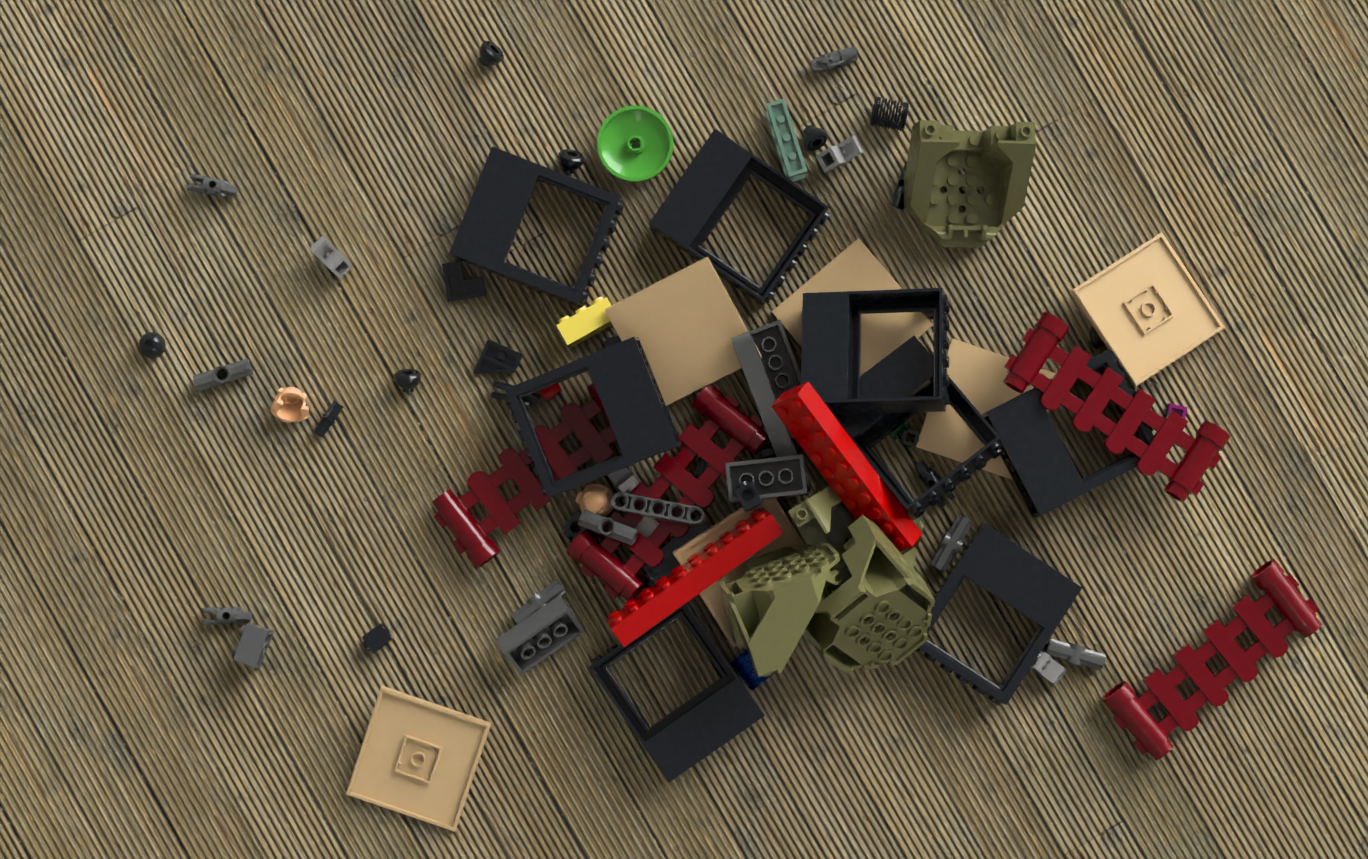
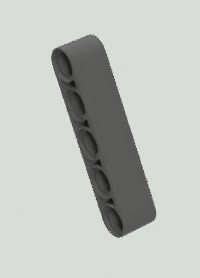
[611,492,706,527]

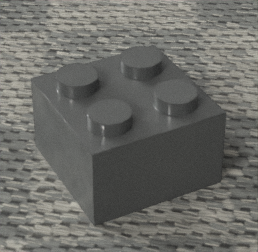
[232,623,275,668]

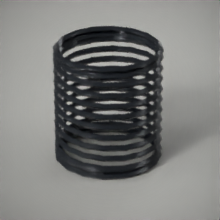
[870,96,909,132]

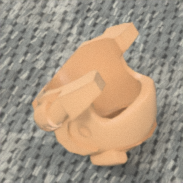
[270,387,309,423]
[575,484,614,518]

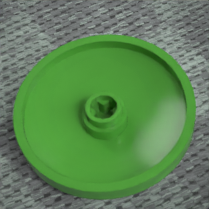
[597,105,673,182]

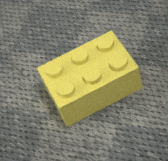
[556,297,612,349]

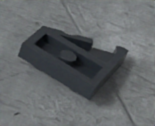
[473,339,524,374]

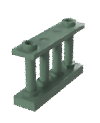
[765,98,808,182]

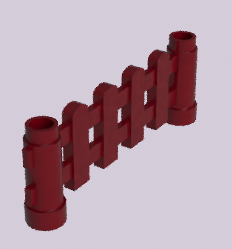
[1003,312,1230,502]
[432,382,616,569]
[566,384,769,601]
[1102,559,1322,760]

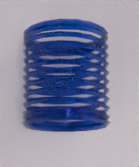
[730,650,774,691]

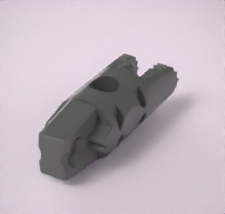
[810,47,858,73]
[187,174,238,198]
[202,607,252,625]

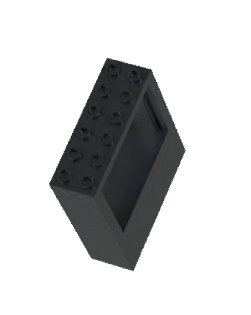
[649,129,830,305]
[449,146,624,308]
[801,288,950,415]
[834,335,1003,519]
[504,337,682,498]
[981,350,1154,518]
[915,523,1082,706]
[589,603,765,782]

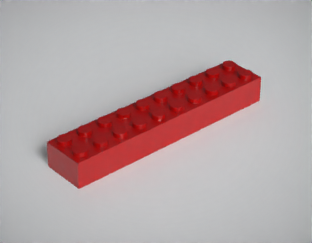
[771,381,922,552]
[606,507,784,647]

